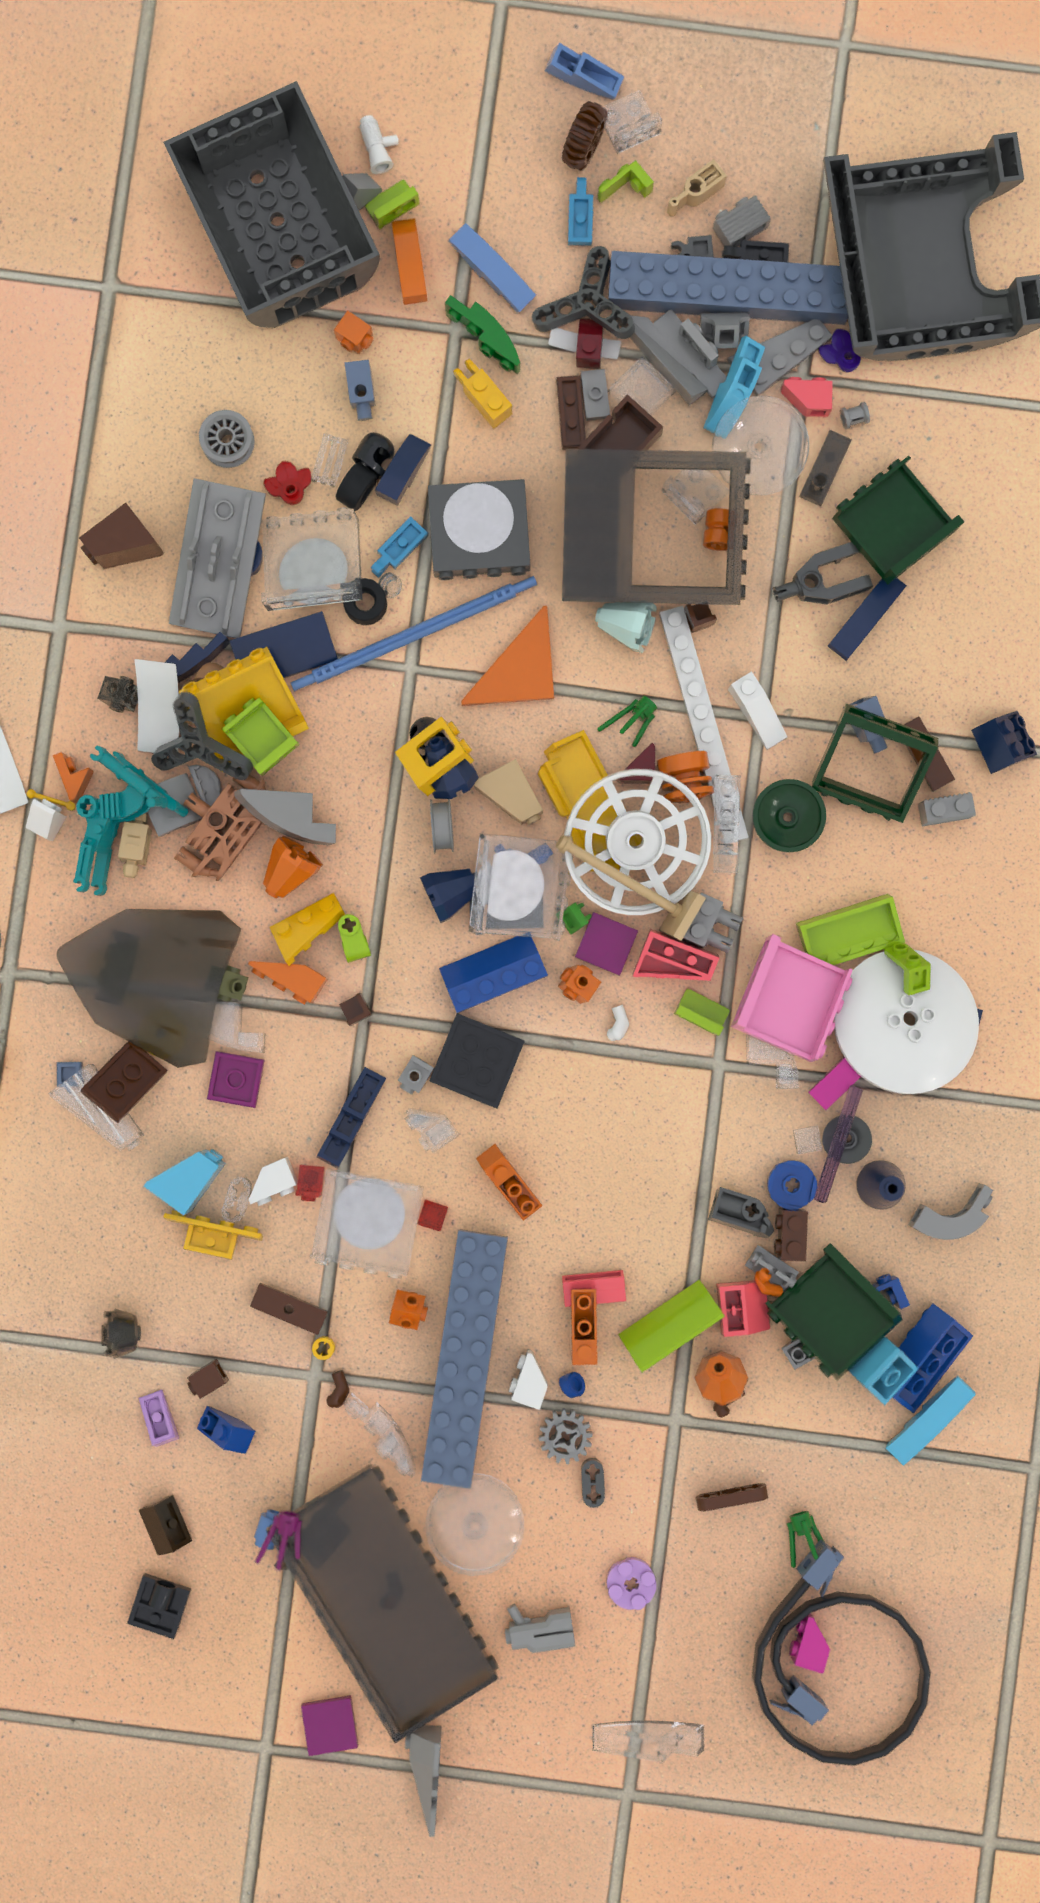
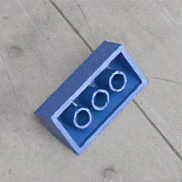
[439,931,548,1013]
[892,1303,973,1414]

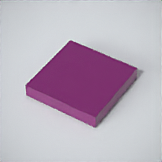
[575,912,638,976]
[207,1051,265,1108]
[301,1695,358,1756]

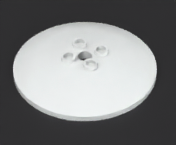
[833,950,979,1094]

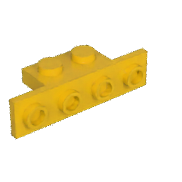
[163,1210,263,1260]

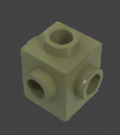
[204,965,249,1002]

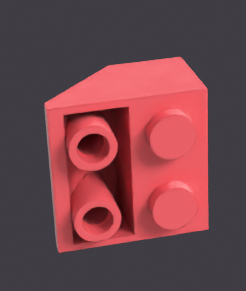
[716,1280,770,1337]

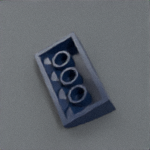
[230,611,338,678]

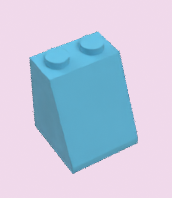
[143,1149,226,1215]
[848,1337,919,1405]

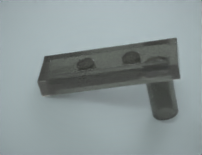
[799,430,852,507]

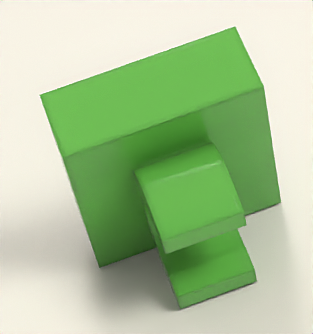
[558,902,591,935]

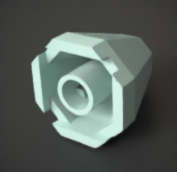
[595,600,657,653]

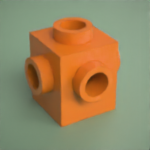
[558,965,601,1004]
[389,1289,428,1330]

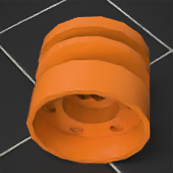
[657,751,714,804]

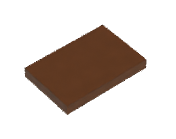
[80,1039,168,1123]

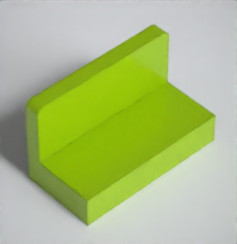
[365,180,419,229]
[674,989,730,1036]

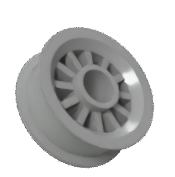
[199,410,255,468]
[430,799,454,854]

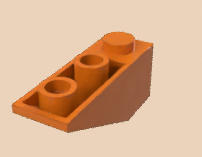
[248,961,328,1005]
[476,1144,542,1221]
[571,1289,597,1365]

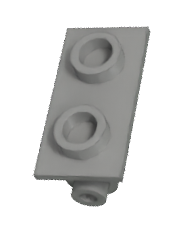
[745,1245,799,1292]

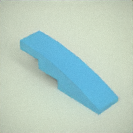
[886,1375,976,1466]

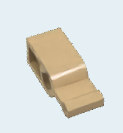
[667,159,727,217]

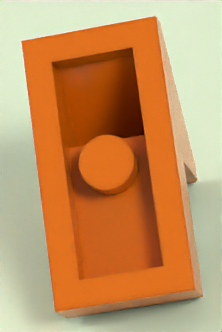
[52,752,94,804]

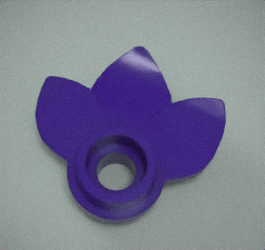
[818,329,861,372]

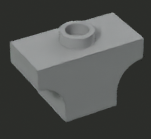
[700,312,750,348]

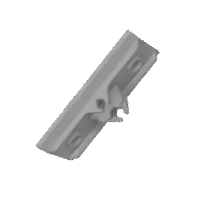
[169,478,266,638]

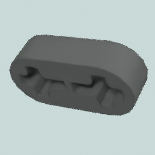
[581,1458,605,1508]

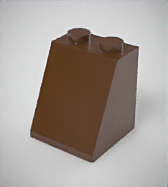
[79,503,164,569]

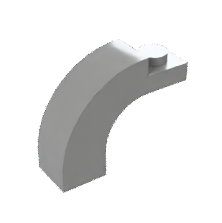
[908,1183,993,1240]

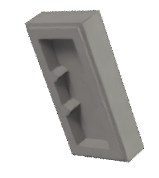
[581,369,610,421]

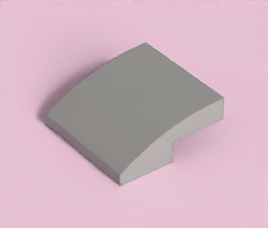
[147,773,202,837]

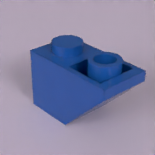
[197,1406,256,1454]

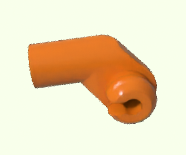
[754,1268,783,1297]

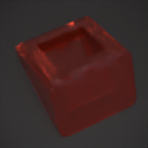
[417,1200,448,1232]

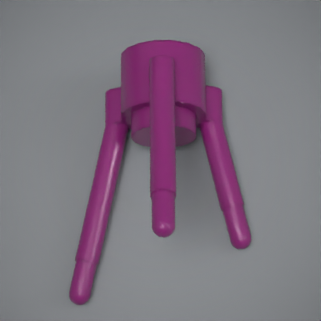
[255,1511,302,1571]

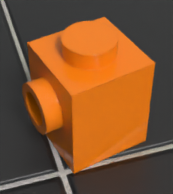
[334,310,373,354]

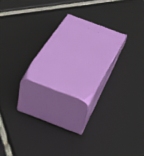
[139,1390,179,1447]

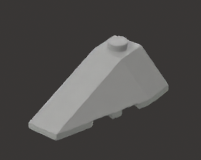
[405,1724,442,1837]

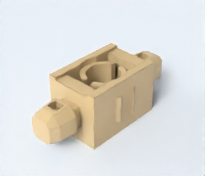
[118,813,152,878]

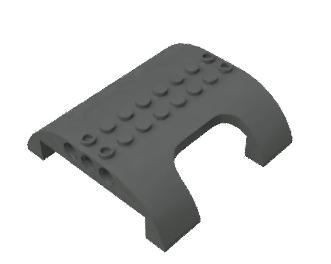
[823,132,1040,361]

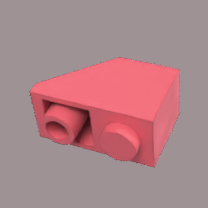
[781,377,832,417]

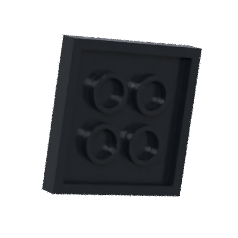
[429,1013,525,1109]

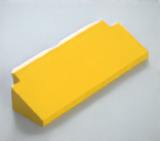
[538,730,642,872]

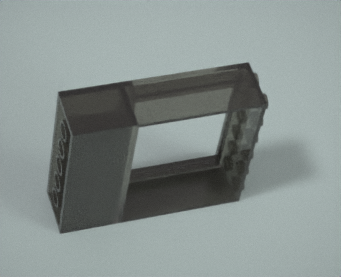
[562,449,751,605]

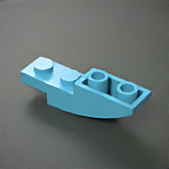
[703,336,765,439]

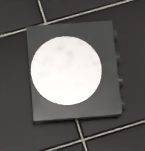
[428,479,530,580]

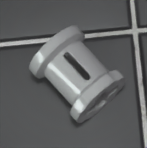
[840,402,870,430]

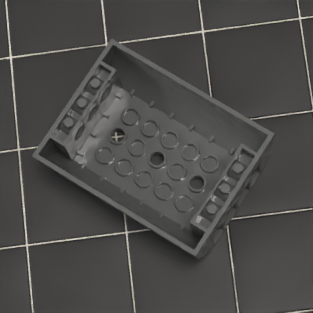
[163,81,380,328]

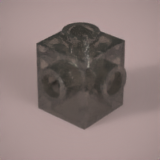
[97,676,138,713]

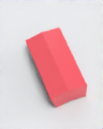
[562,1270,626,1307]

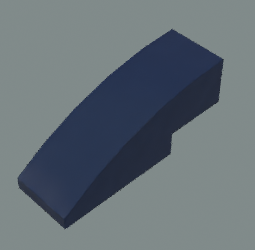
[375,434,431,506]

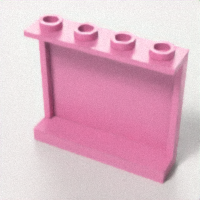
[731,934,853,1062]

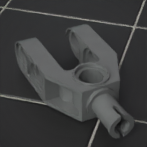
[773,542,873,604]

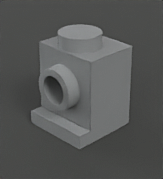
[398,1055,434,1094]

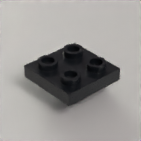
[127,1573,191,1639]

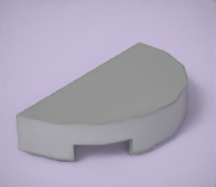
[188,765,222,806]

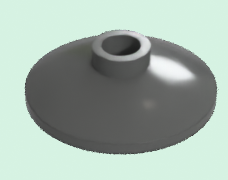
[822,1115,872,1164]

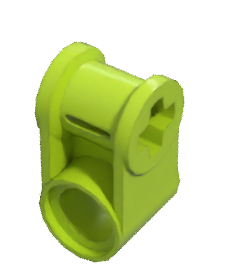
[338,914,371,963]

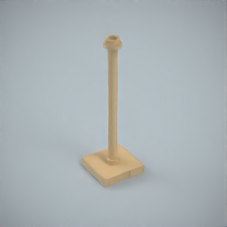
[556,835,706,941]

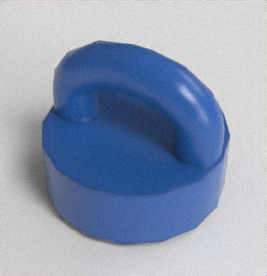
[559,1372,585,1398]

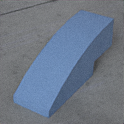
[545,43,624,99]

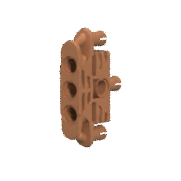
[174,768,266,881]

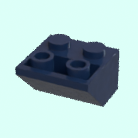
[971,710,1037,774]

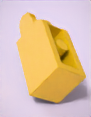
[453,358,512,429]

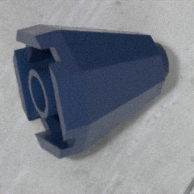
[425,736,479,799]
[420,869,477,923]

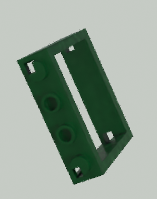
[812,704,939,823]

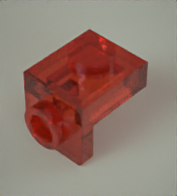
[295,1164,325,1201]

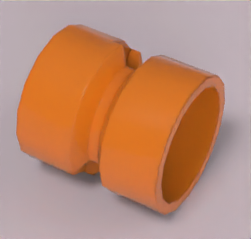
[703,508,738,551]

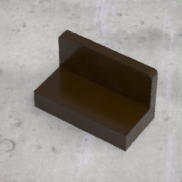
[139,1495,192,1555]

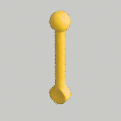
[26,789,76,811]

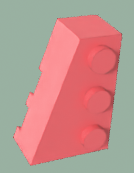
[632,929,720,981]

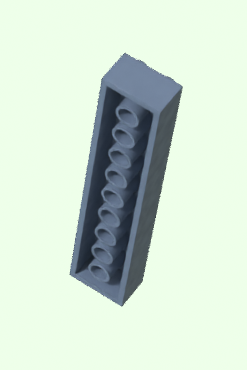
[608,251,848,325]
[421,1229,508,1489]

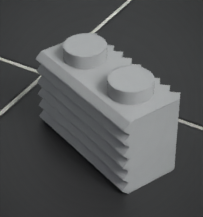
[713,195,771,247]
[918,792,976,827]

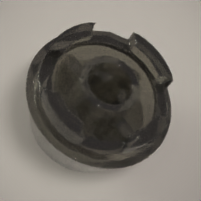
[101,1308,141,1359]

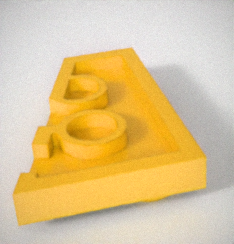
[269,893,345,966]

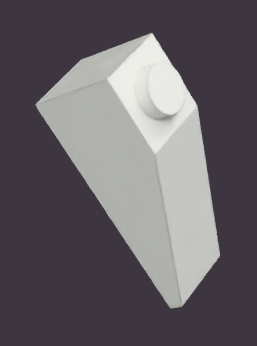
[728,671,788,750]

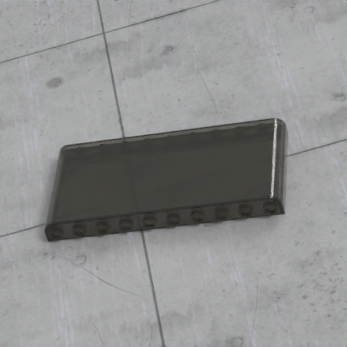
[266,1464,499,1743]

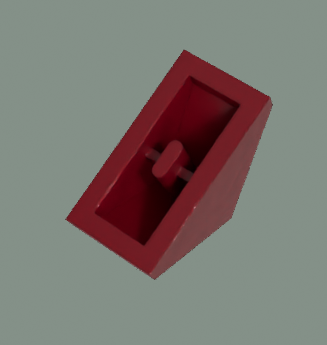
[616,743,655,784]

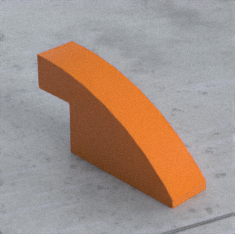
[391,218,428,305]

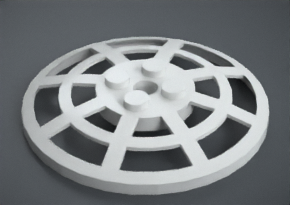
[564,769,711,915]

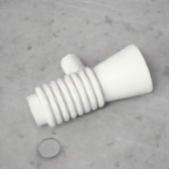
[359,115,399,174]

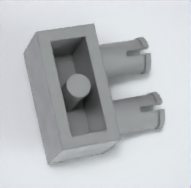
[682,893,743,953]

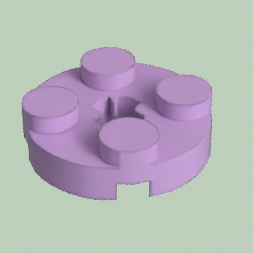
[606,1557,656,1610]

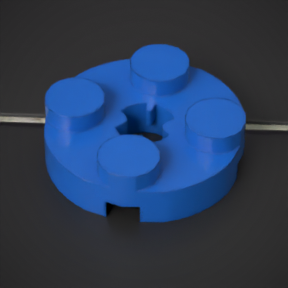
[767,1160,817,1210]

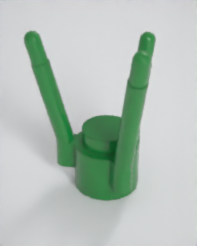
[597,695,657,747]
[787,1511,824,1568]

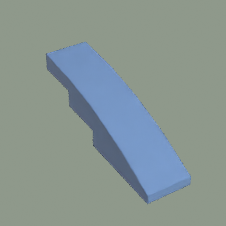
[448,223,536,313]

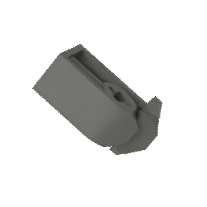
[708,1187,774,1238]

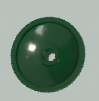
[752,779,826,853]

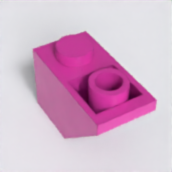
[789,1613,830,1674]

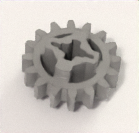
[539,1408,593,1464]

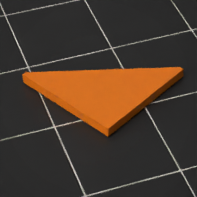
[461,606,554,706]

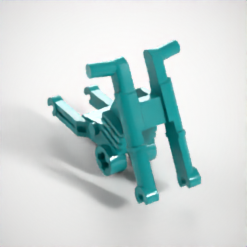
[73,746,188,896]

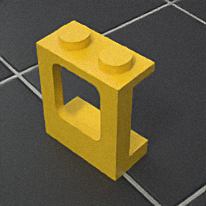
[395,716,474,796]

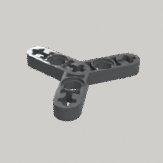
[532,246,635,339]
[151,692,253,780]

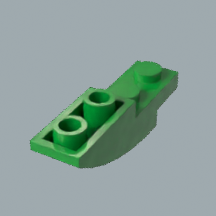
[445,295,520,374]

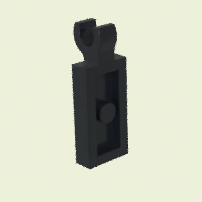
[722,240,789,262]

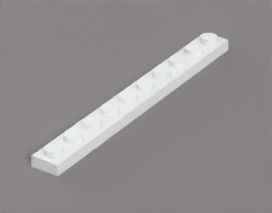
[659,606,748,845]

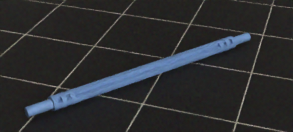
[291,576,537,691]

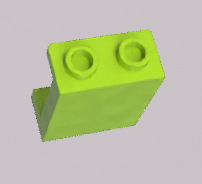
[222,697,299,776]

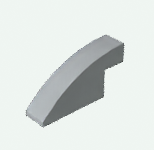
[234,789,336,846]

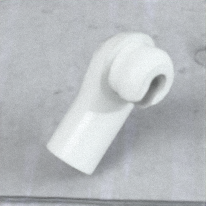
[607,1005,629,1041]

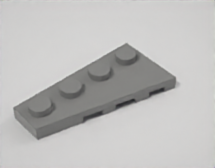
[727,319,833,397]

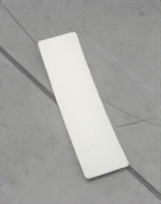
[548,328,621,359]

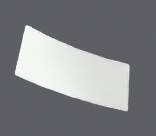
[134,659,179,753]
[0,727,28,814]

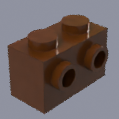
[774,1208,808,1262]

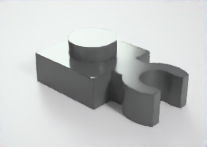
[671,235,713,257]

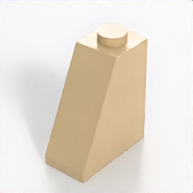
[473,759,543,825]

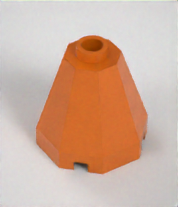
[263,836,323,898]
[694,1351,748,1406]

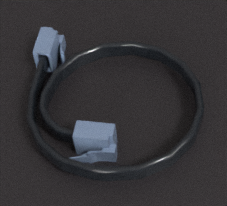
[752,1539,931,1766]

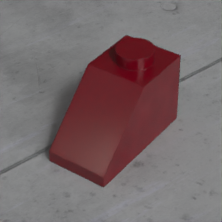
[576,318,603,369]

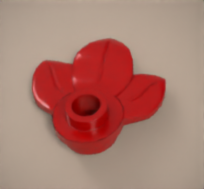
[264,461,312,505]

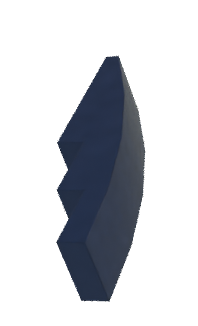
[828,578,907,661]
[164,632,230,683]
[317,1067,386,1169]

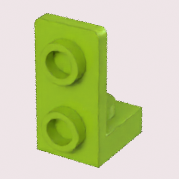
[598,160,654,203]
[884,943,931,995]

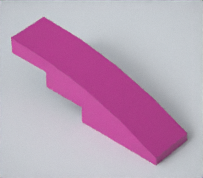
[808,1056,861,1110]

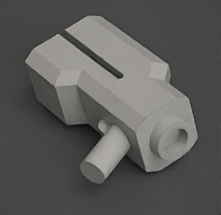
[505,1604,575,1653]

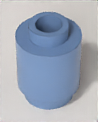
[254,1510,280,1550]

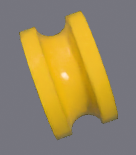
[312,1336,335,1360]

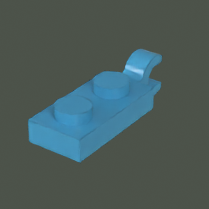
[568,177,593,246]
[371,516,428,578]

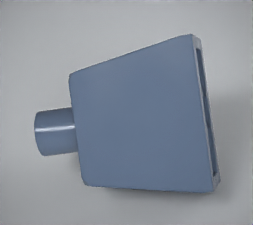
[345,360,376,421]
[843,696,888,753]

